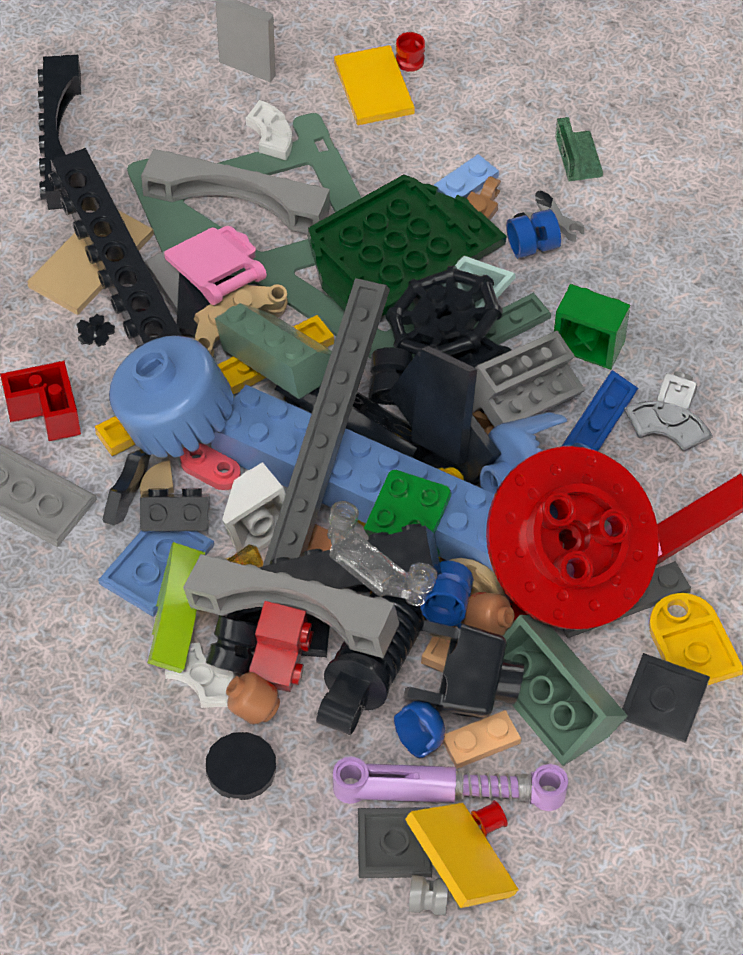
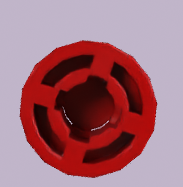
[396,32,425,72]

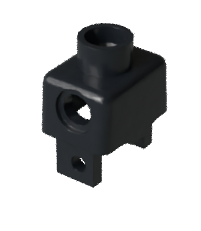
[403,620,524,718]

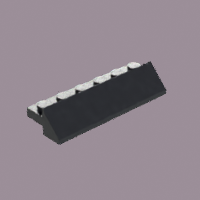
[275,385,441,469]

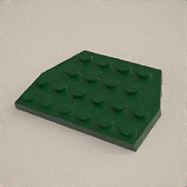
[307,174,507,317]

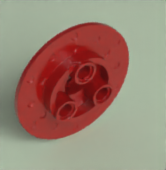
[486,446,659,630]

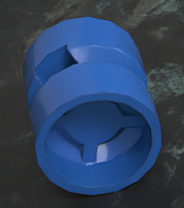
[506,209,561,259]
[421,561,474,626]

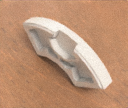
[246,100,292,160]

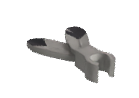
[513,191,584,242]

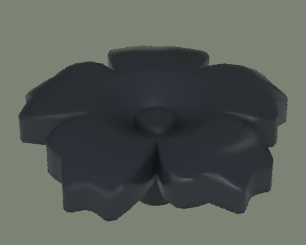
[76,314,115,347]

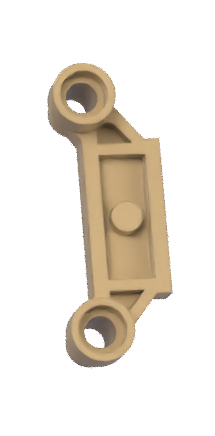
[194,284,288,357]

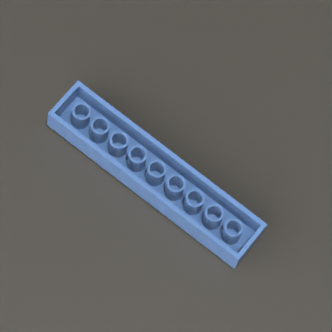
[211,385,495,572]

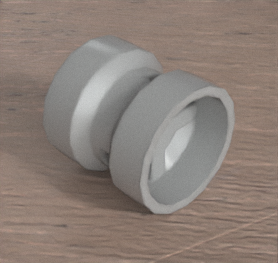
[409,875,448,916]

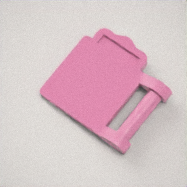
[164,226,267,305]

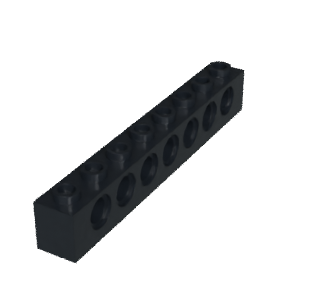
[48,148,182,349]

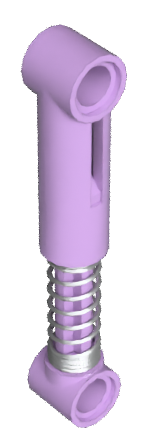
[333,757,568,811]

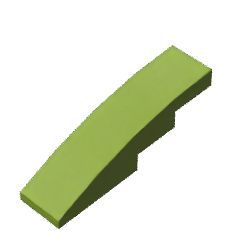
[147,542,205,673]

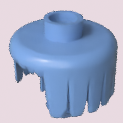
[109,336,234,458]
[480,412,591,518]

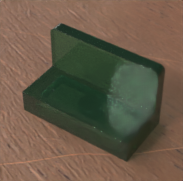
[555,117,603,182]

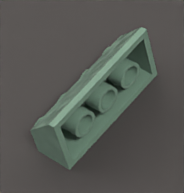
[215,303,332,399]
[503,615,628,766]

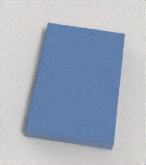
[98,530,214,617]

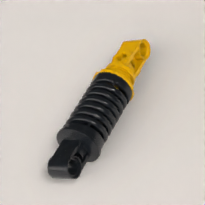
[316,557,444,735]

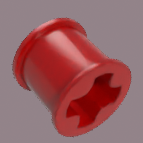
[471,800,508,837]

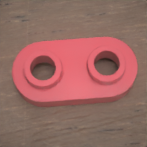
[180,443,241,490]

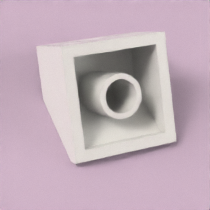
[222,462,286,561]

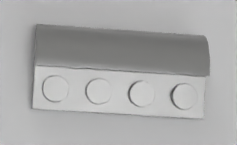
[473,331,585,427]

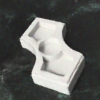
[165,643,236,708]

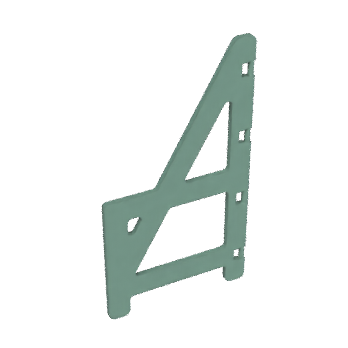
[127,113,415,359]

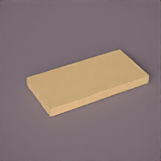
[27,210,154,315]

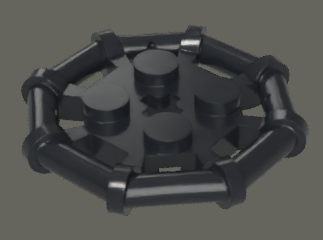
[386,266,503,356]

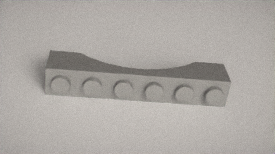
[141,149,330,234]
[183,554,399,658]

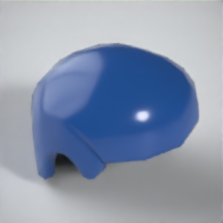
[394,701,446,758]

